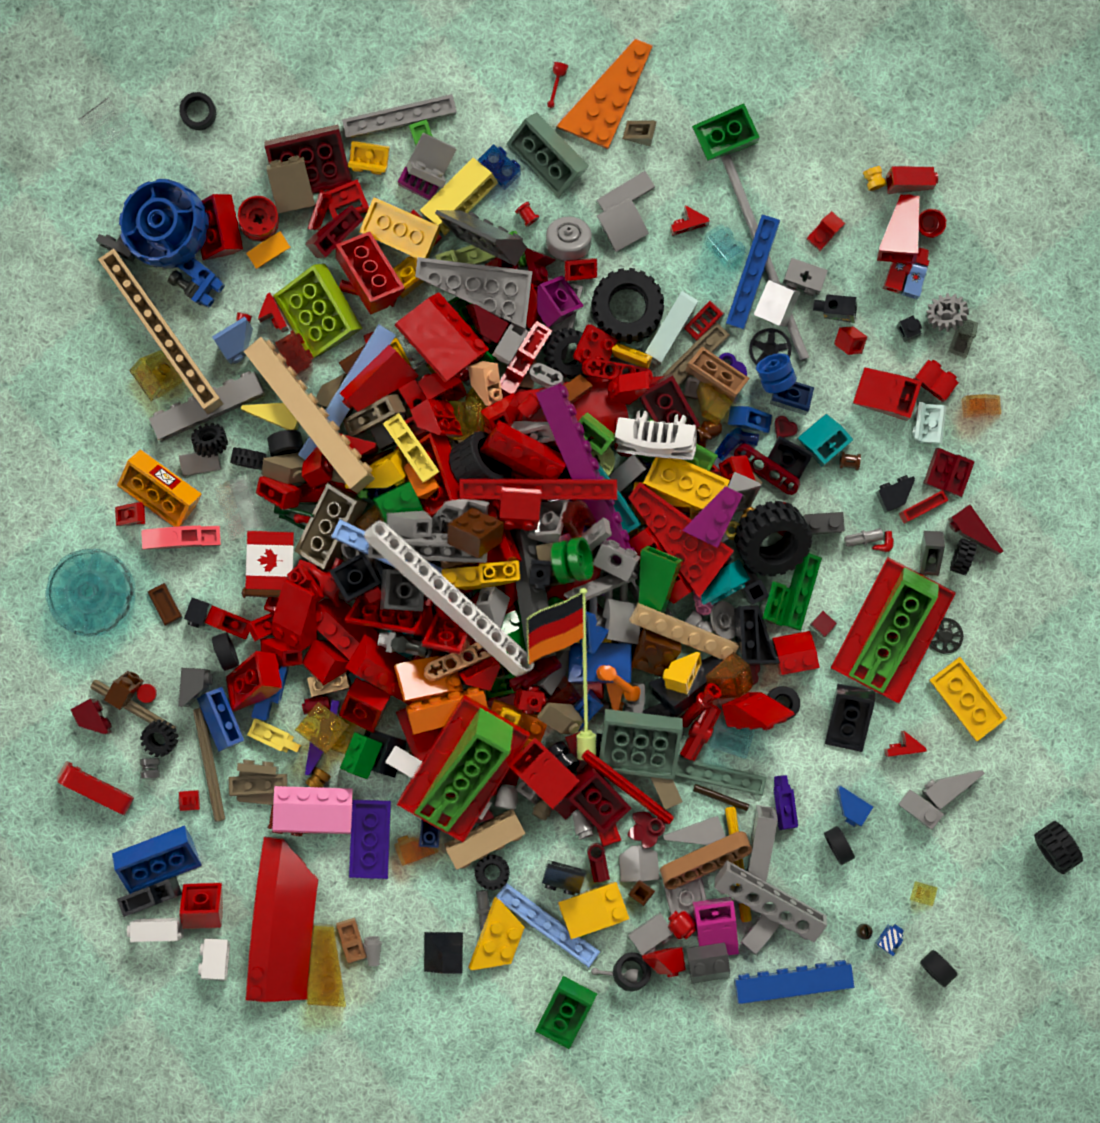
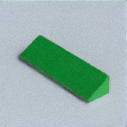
[782,553,822,631]

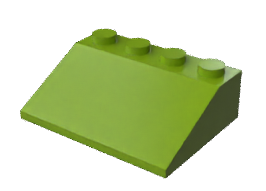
[273,264,363,360]

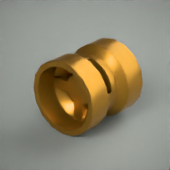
[305,766,331,788]

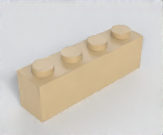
[444,809,526,870]

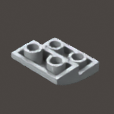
[597,198,649,252]
[603,598,640,644]

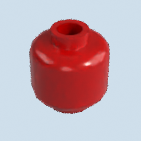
[668,911,697,940]

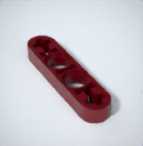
[734,443,801,495]

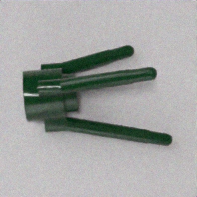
[274,502,318,530]

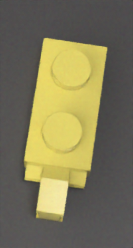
[247,718,302,753]

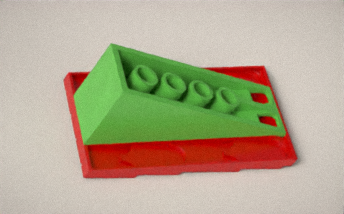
[831,557,956,704]
[397,695,530,842]

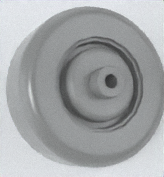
[546,217,592,261]

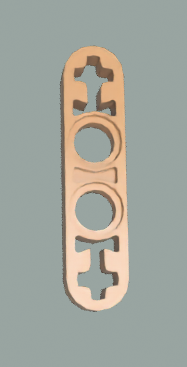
[424,643,492,681]

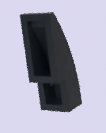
[117,876,182,917]

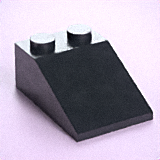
[825,683,875,752]
[542,860,586,896]

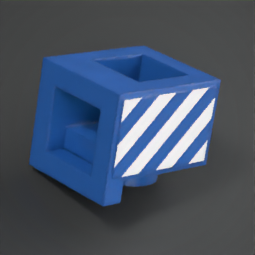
[875,924,904,956]

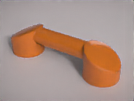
[596,665,641,702]

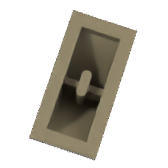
[622,120,657,147]

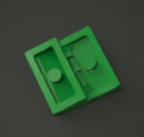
[763,581,792,626]

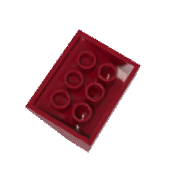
[264,124,352,193]

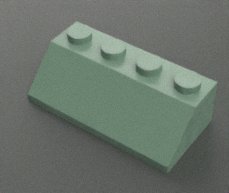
[506,112,589,198]

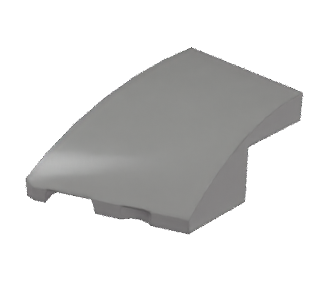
[432,499,489,534]

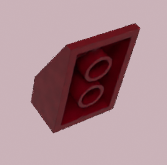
[566,764,632,834]

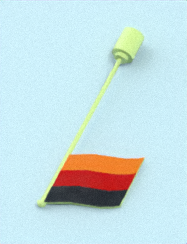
[527,588,596,761]

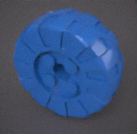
[119,179,209,269]

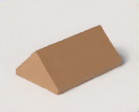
[686,347,750,403]

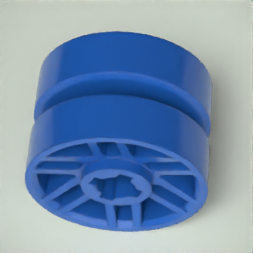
[756,353,797,393]

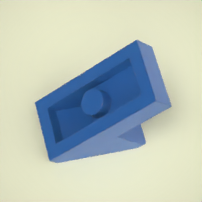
[580,611,609,654]

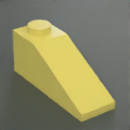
[241,403,299,430]

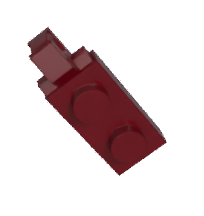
[509,655,562,692]

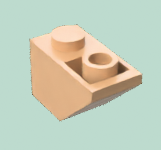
[468,361,503,406]

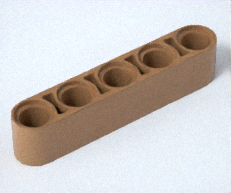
[660,831,752,890]

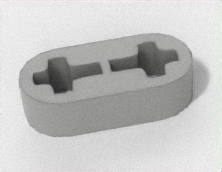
[529,363,564,388]

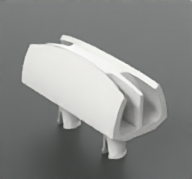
[615,410,697,460]

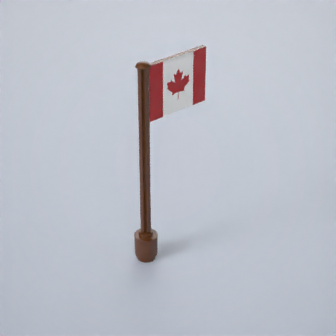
[242,531,357,600]

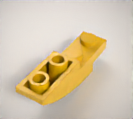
[441,561,520,590]

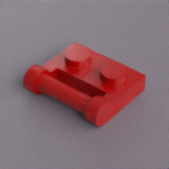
[326,179,369,219]

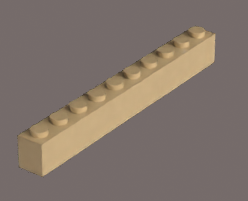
[98,249,224,415]
[244,337,375,494]

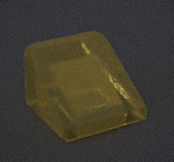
[910,881,938,906]

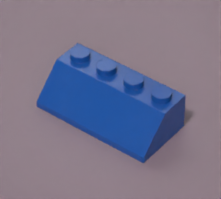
[112,825,202,894]

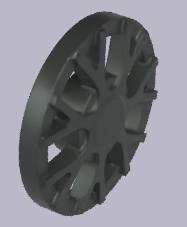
[930,618,964,654]

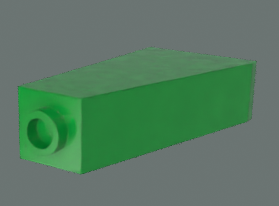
[639,546,683,614]

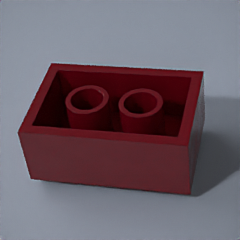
[639,374,700,428]

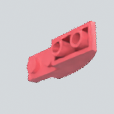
[141,525,221,550]

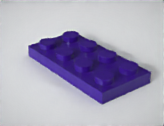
[349,799,391,879]

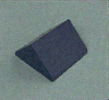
[769,382,814,415]

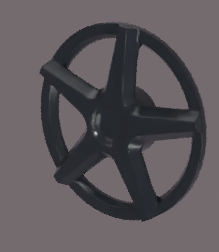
[749,328,792,366]

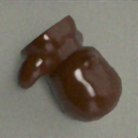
[696,419,723,448]

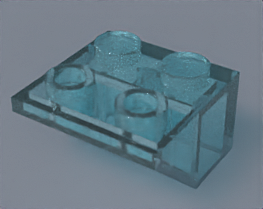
[707,711,755,759]

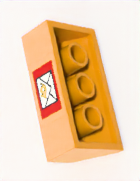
[117,449,202,527]

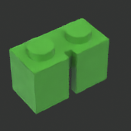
[578,412,616,455]

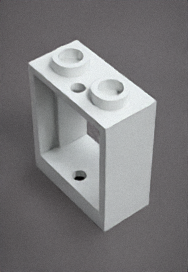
[127,918,184,942]

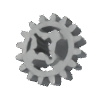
[926,293,969,332]

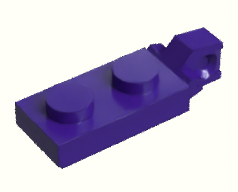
[774,775,798,830]

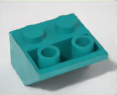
[797,414,853,467]
[702,560,750,605]

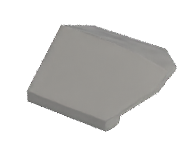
[619,845,659,882]

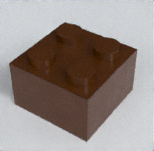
[447,508,504,559]
[631,628,681,677]

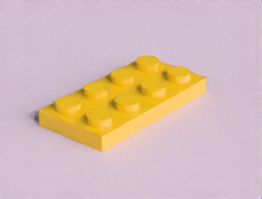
[359,197,441,258]
[643,457,730,511]
[929,657,1007,742]

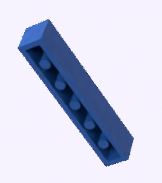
[734,960,855,1004]

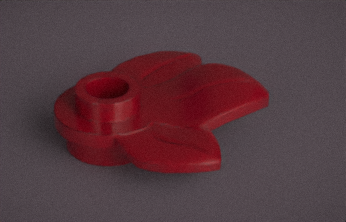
[627,811,665,849]

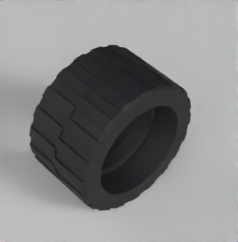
[449,431,512,482]

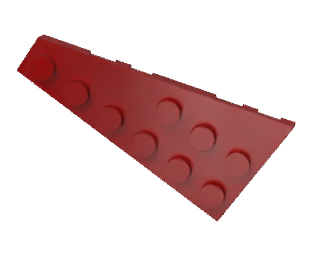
[628,482,734,598]

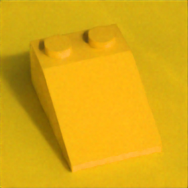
[344,448,409,489]
[558,882,629,939]

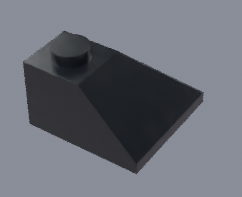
[424,932,463,974]

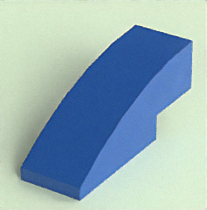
[251,666,289,721]

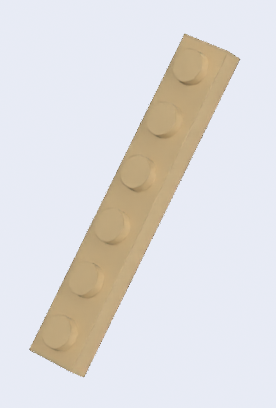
[629,603,739,662]

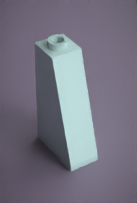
[645,291,698,365]

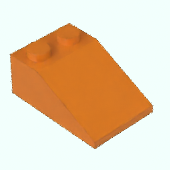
[394,655,463,701]

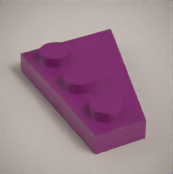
[682,486,743,548]

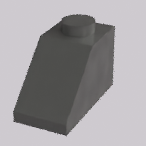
[920,531,945,576]

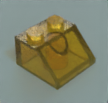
[129,350,184,401]

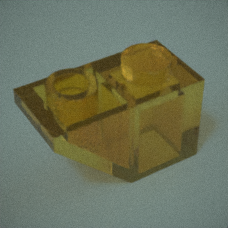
[696,381,733,426]

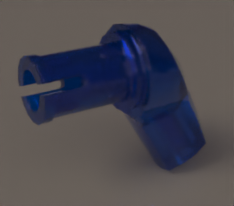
[714,428,759,461]

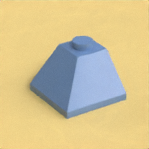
[212,317,253,364]

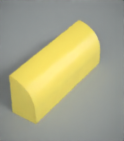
[420,158,498,235]

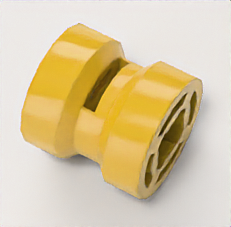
[863,166,887,191]

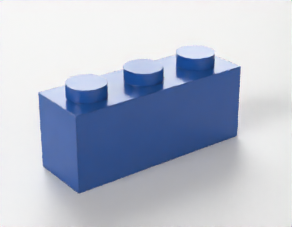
[197,687,244,752]

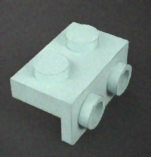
[913,402,946,444]

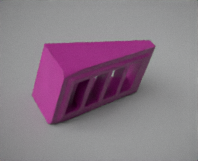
[397,166,439,200]

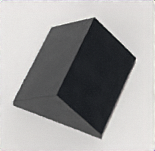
[768,436,814,479]
[329,553,382,603]

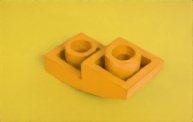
[246,231,291,269]

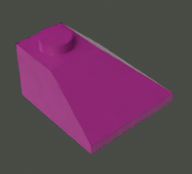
[537,275,584,328]

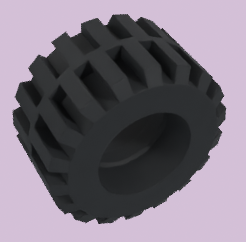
[543,328,591,379]
[1034,821,1083,874]

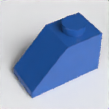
[727,406,772,433]
[836,785,873,827]

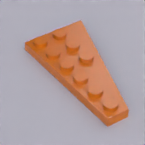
[556,39,653,149]

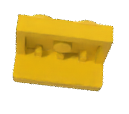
[348,141,390,175]

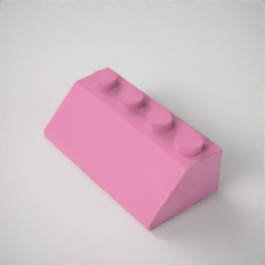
[272,786,353,834]

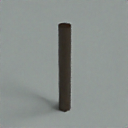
[693,784,750,811]

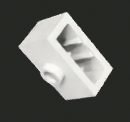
[198,939,230,981]

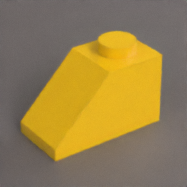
[663,652,702,694]

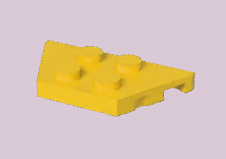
[468,897,525,970]

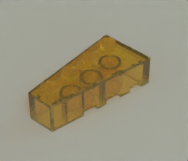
[307,923,346,1007]

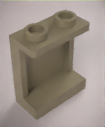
[266,156,315,214]

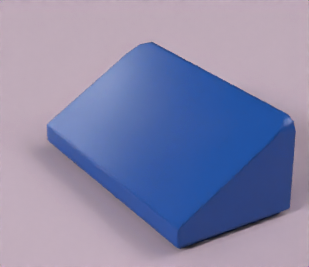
[573,689,603,732]

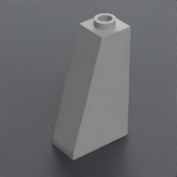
[747,805,778,882]

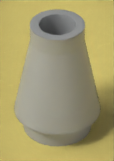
[572,810,594,840]
[363,936,382,966]

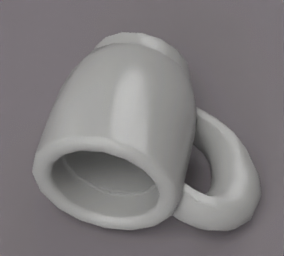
[495,784,518,810]

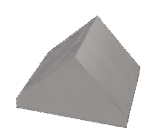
[728,472,761,513]
[528,499,570,543]

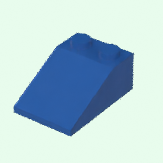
[568,643,632,684]

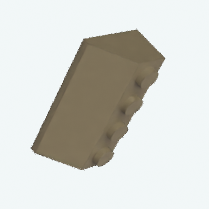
[294,483,368,570]

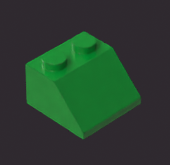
[340,731,382,780]

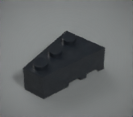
[734,606,780,666]

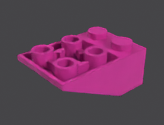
[692,897,739,956]

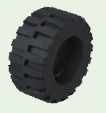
[591,268,664,344]
[734,501,812,577]

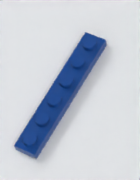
[726,214,780,330]

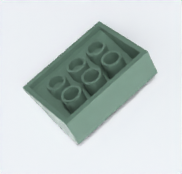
[599,709,683,780]

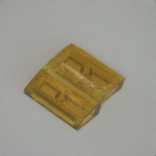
[446,400,486,440]

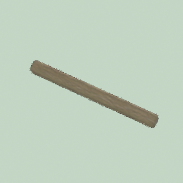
[193,708,225,822]

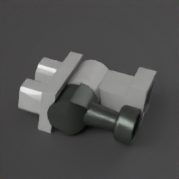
[377,631,433,658]

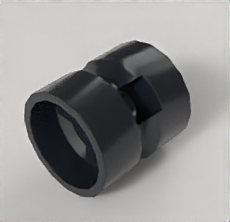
[548,741,580,773]

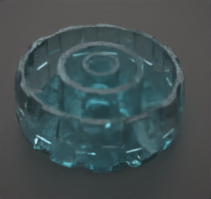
[45,548,136,637]

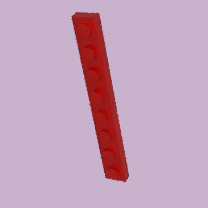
[459,479,617,500]

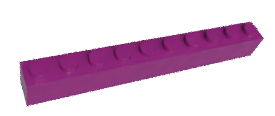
[536,382,636,563]

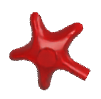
[309,557,343,608]

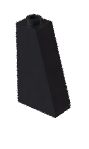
[649,656,728,717]

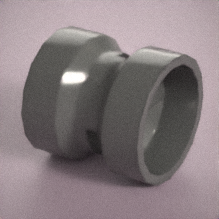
[140,758,160,778]

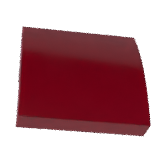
[923,448,975,497]

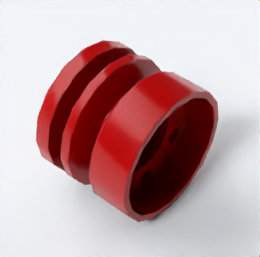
[238,195,279,242]

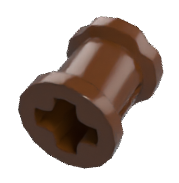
[839,451,861,471]

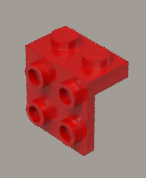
[574,324,618,370]

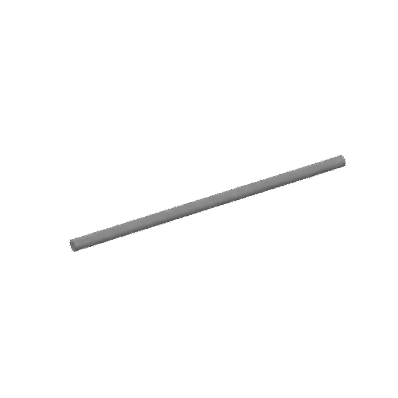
[721,154,809,361]

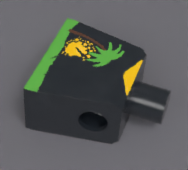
[813,295,858,323]

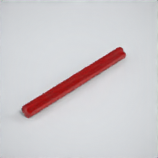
[581,750,674,825]

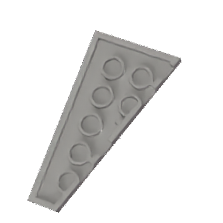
[415,257,532,329]

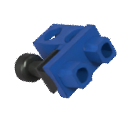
[168,258,225,308]

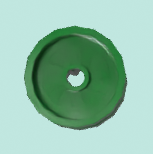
[551,537,594,584]

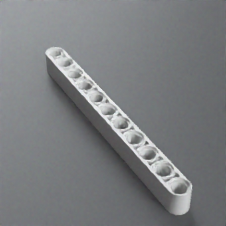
[364,521,534,677]

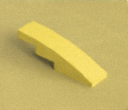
[383,413,439,483]

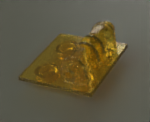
[295,702,349,754]

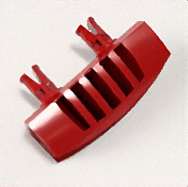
[629,527,693,604]

